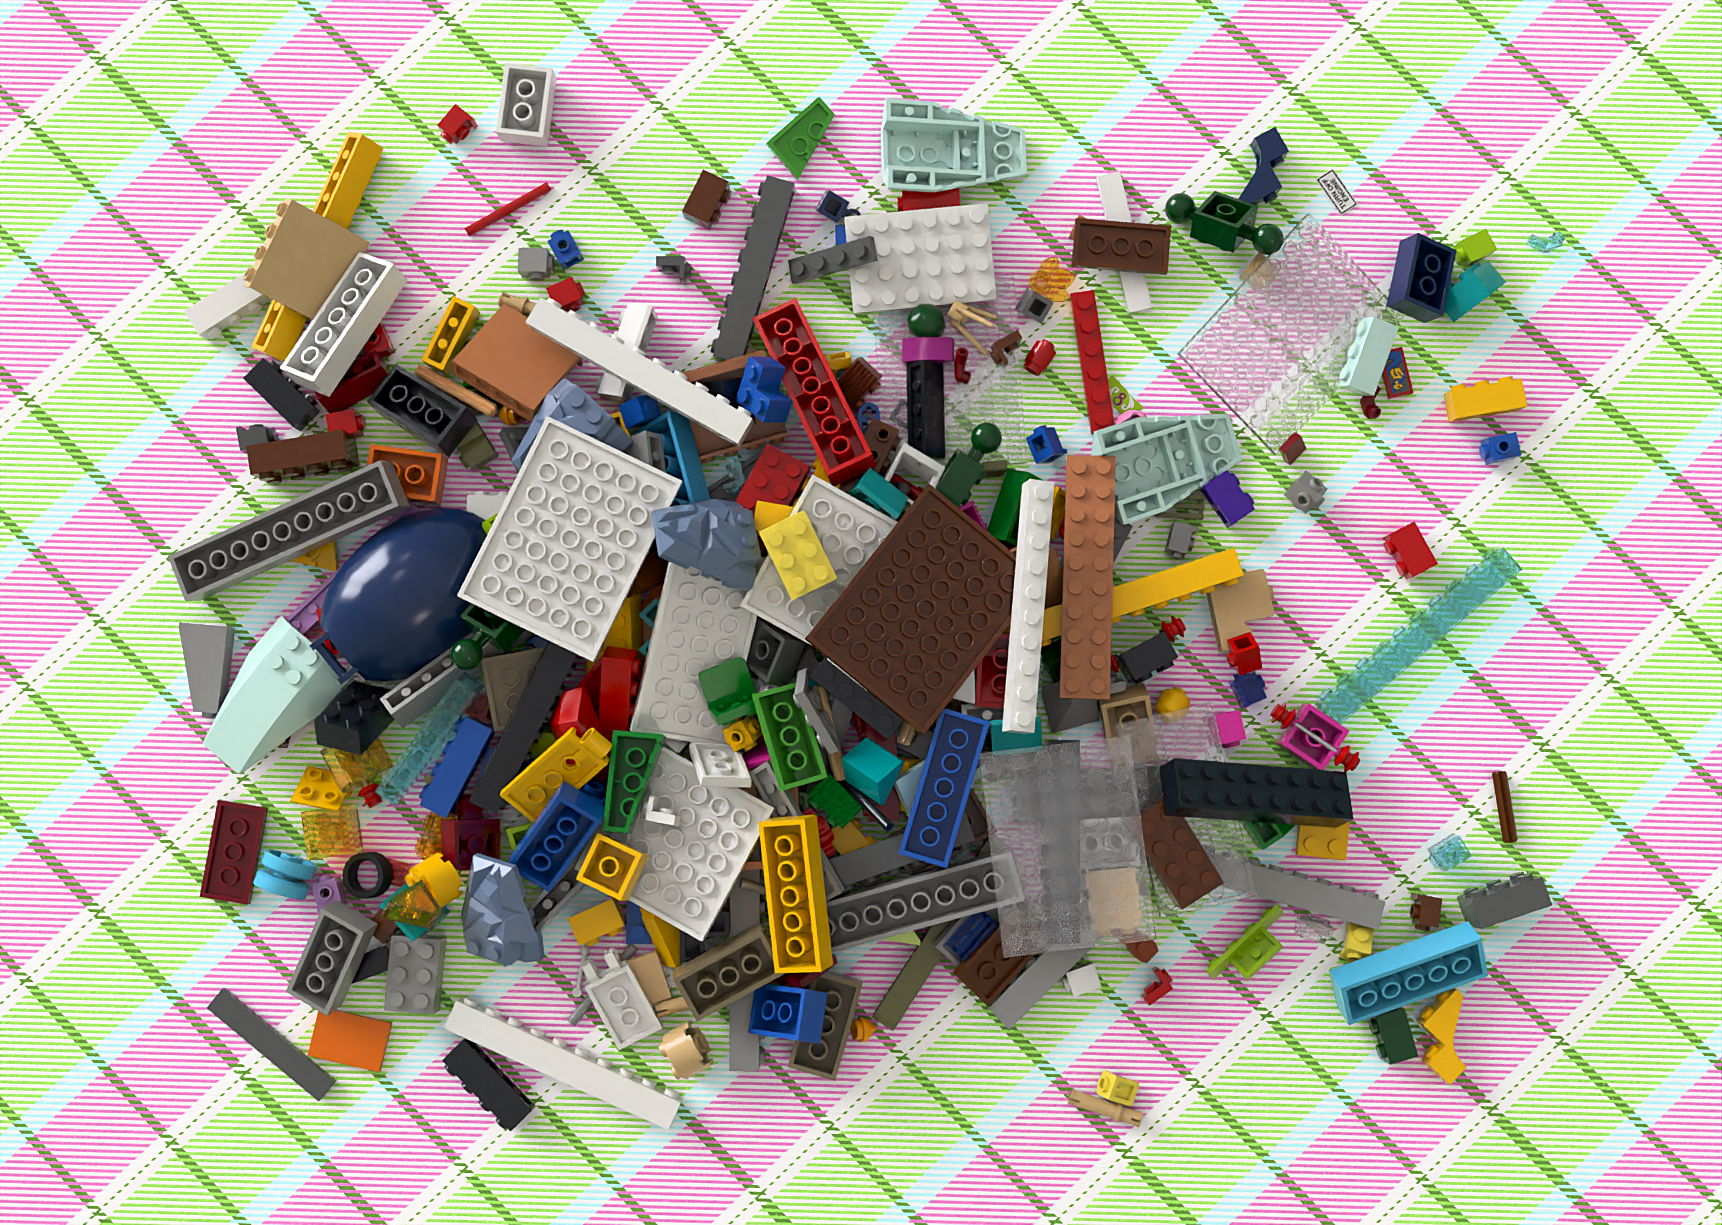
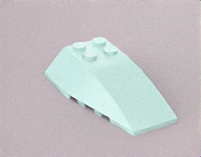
[881,98,1027,192]
[1091,414,1243,525]
[202,616,355,774]

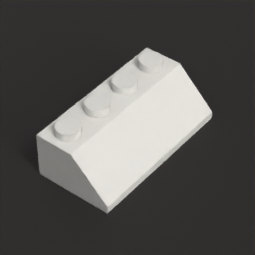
[596,303,658,404]

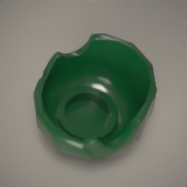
[907,304,946,337]

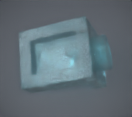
[721,455,746,495]

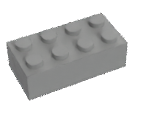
[286,900,378,1016]

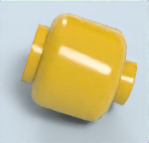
[1154,687,1191,724]

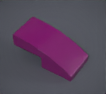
[902,337,954,365]

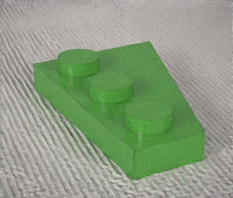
[766,97,835,181]

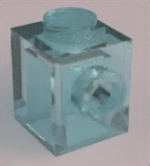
[1427,834,1472,871]

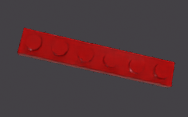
[1070,290,1115,434]

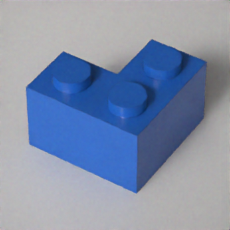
[735,356,793,423]

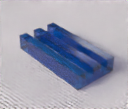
[946,911,998,962]

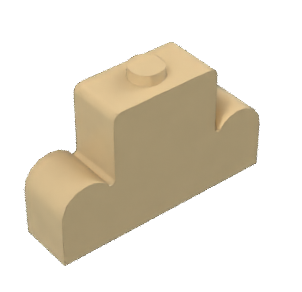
[1198,553,1274,652]

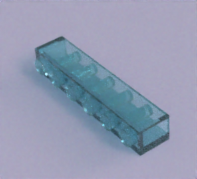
[375,672,485,806]

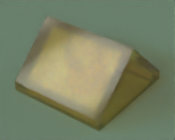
[381,880,442,929]

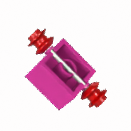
[1270,702,1361,772]

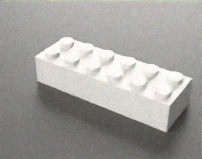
[280,252,408,397]

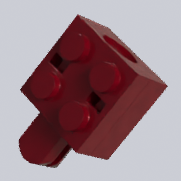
[442,794,500,871]

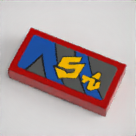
[1382,347,1414,400]

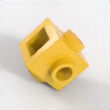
[722,715,763,752]

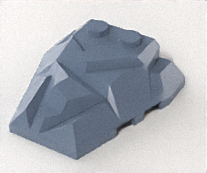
[511,378,633,470]
[651,499,761,591]
[461,853,545,966]

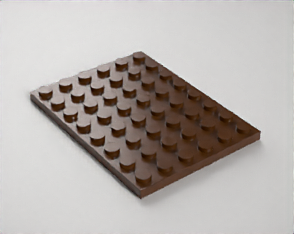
[805,484,1016,735]

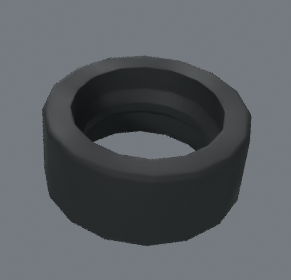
[343,852,393,899]

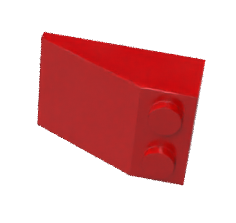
[975,632,1010,709]

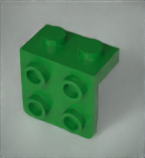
[698,657,757,725]

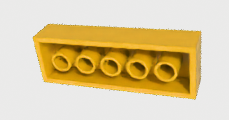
[758,815,833,973]

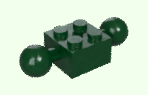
[1165,191,1284,255]
[935,422,1002,508]
[451,603,526,670]

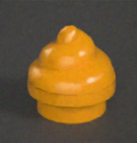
[498,406,523,426]
[850,1017,877,1042]

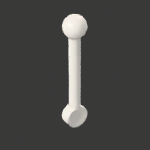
[572,946,590,997]

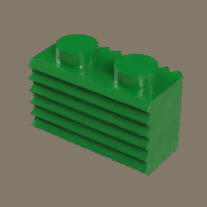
[807,772,863,829]

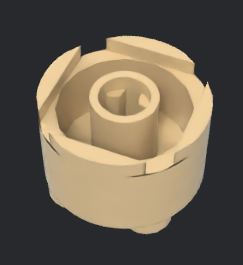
[659,1020,714,1080]

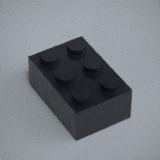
[314,681,395,755]

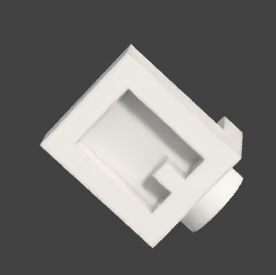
[643,795,681,827]

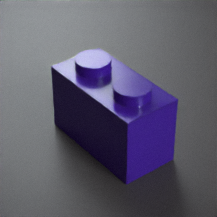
[1200,470,1255,528]

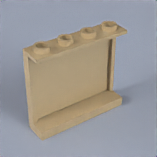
[243,199,370,320]

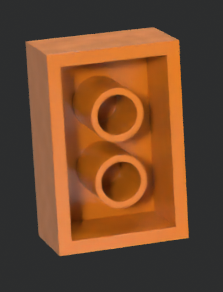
[367,444,448,505]

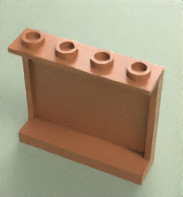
[452,304,583,422]
[682,350,788,463]

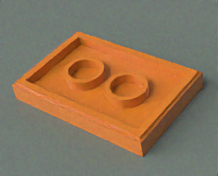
[307,1010,393,1072]

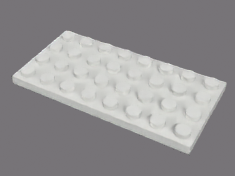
[629,556,766,743]

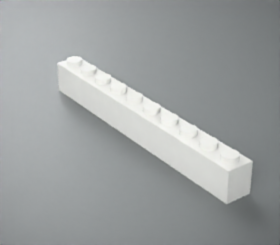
[525,297,754,448]
[1002,479,1054,734]
[444,997,683,1130]

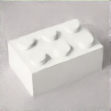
[496,63,557,147]

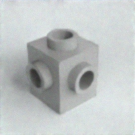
[1284,470,1328,514]

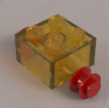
[320,737,394,809]

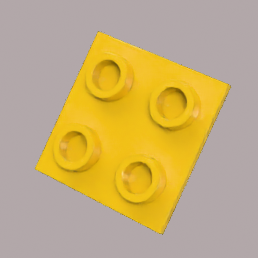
[290,766,355,812]

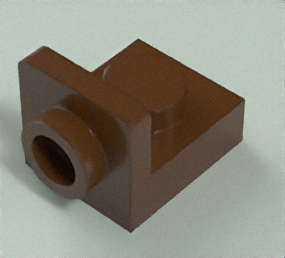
[990,330,1022,369]

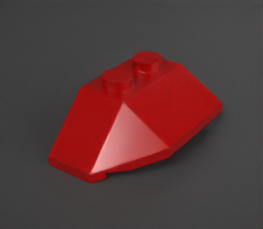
[548,686,611,781]

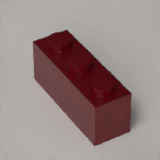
[315,350,390,413]

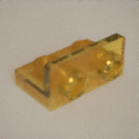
[415,811,458,860]

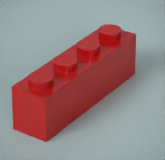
[599,646,640,743]

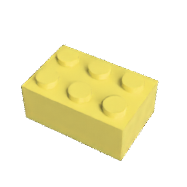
[759,510,837,600]

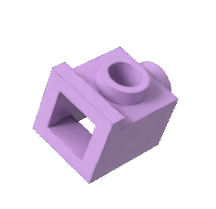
[311,874,348,913]

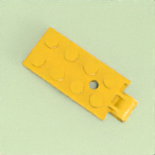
[500,727,612,823]

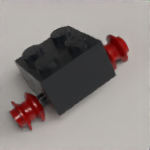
[1110,616,1186,684]

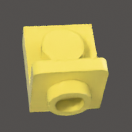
[1096,1070,1140,1107]

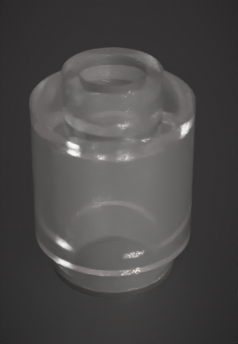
[1294,914,1333,944]

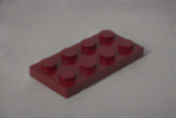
[199,800,269,905]

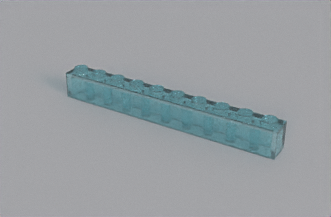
[1315,547,1522,725]

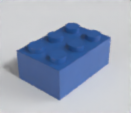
[748,984,827,1044]

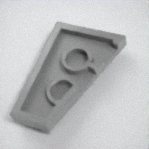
[793,668,840,754]

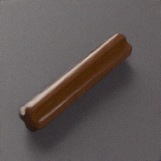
[1492,771,1518,843]

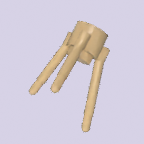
[947,300,997,356]

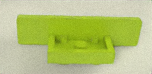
[1206,904,1283,981]

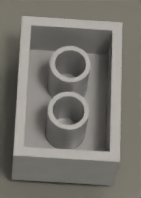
[384,933,447,1015]

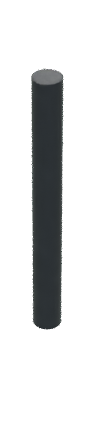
[831,772,893,832]

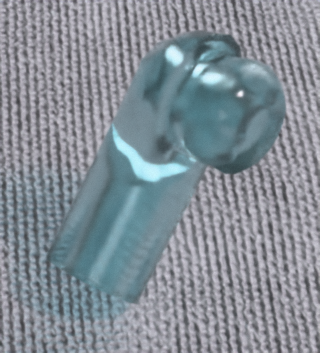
[1526,232,1565,253]

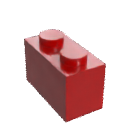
[1383,521,1438,580]

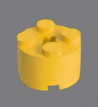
[405,853,463,911]

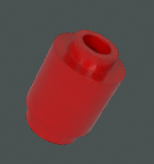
[1023,339,1056,376]

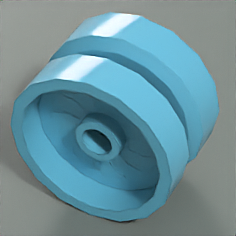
[253,849,318,900]

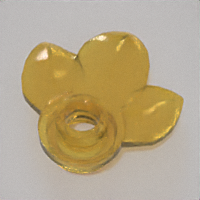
[1029,257,1076,302]

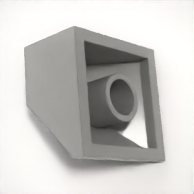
[1039,681,1099,733]

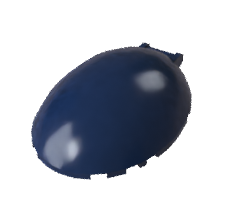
[309,508,487,684]

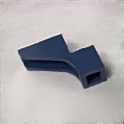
[1238,127,1289,205]

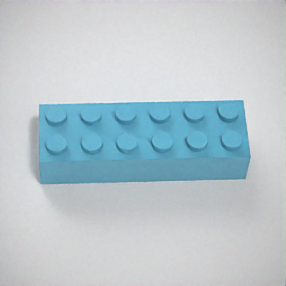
[1329,921,1488,1025]

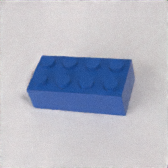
[419,716,496,818]
[508,781,605,893]

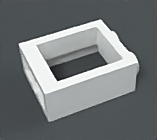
[883,443,945,516]

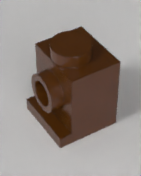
[1410,893,1442,931]

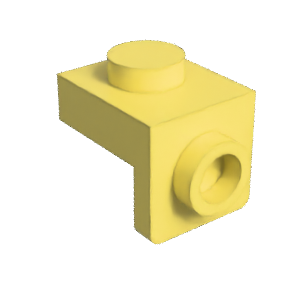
[1340,922,1374,963]

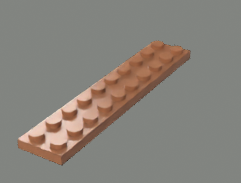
[1060,455,1116,700]

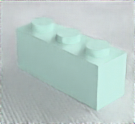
[1338,317,1399,396]

